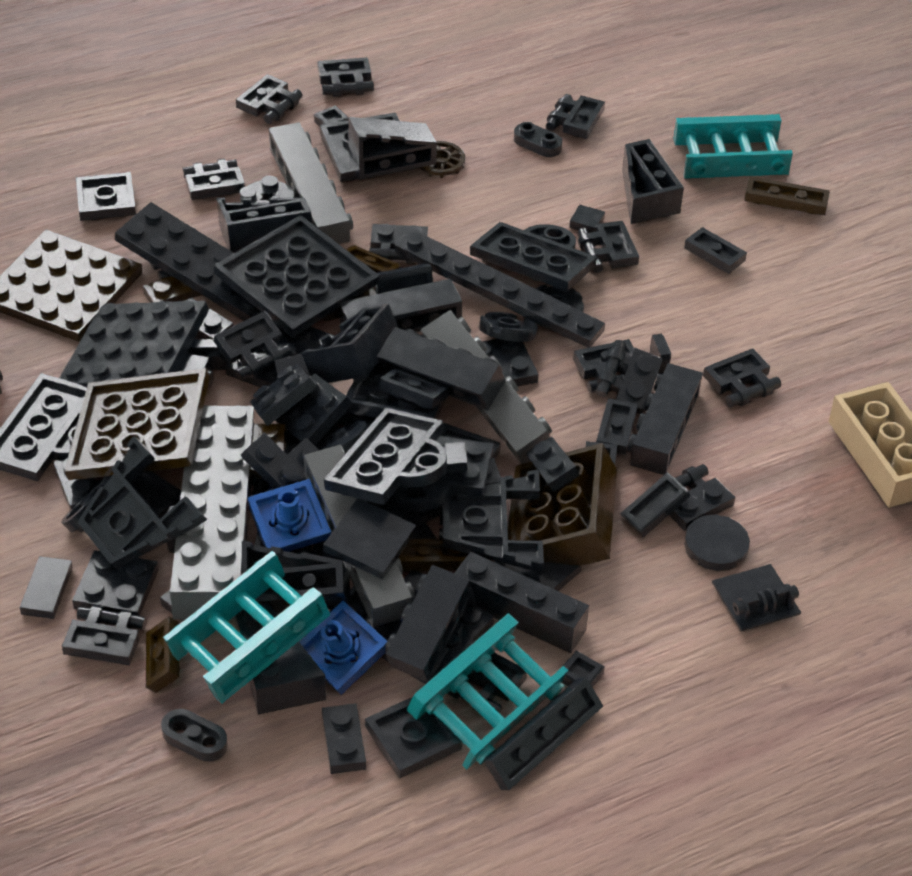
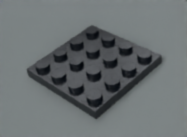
[214,215,379,337]
[59,300,209,386]

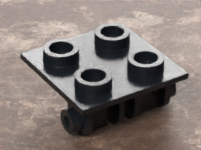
[712,564,801,632]

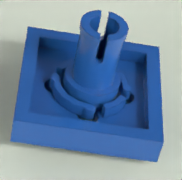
[247,479,331,552]
[299,601,387,695]

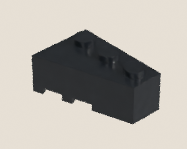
[348,117,437,180]
[622,139,684,225]
[217,198,312,253]
[301,303,398,383]
[241,540,351,615]
[385,565,477,682]
[235,602,326,715]

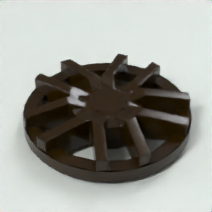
[417,141,465,178]

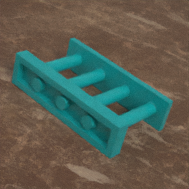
[673,114,793,179]
[163,551,331,704]
[407,613,569,770]

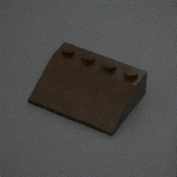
[507,443,617,566]

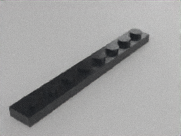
[395,229,605,348]

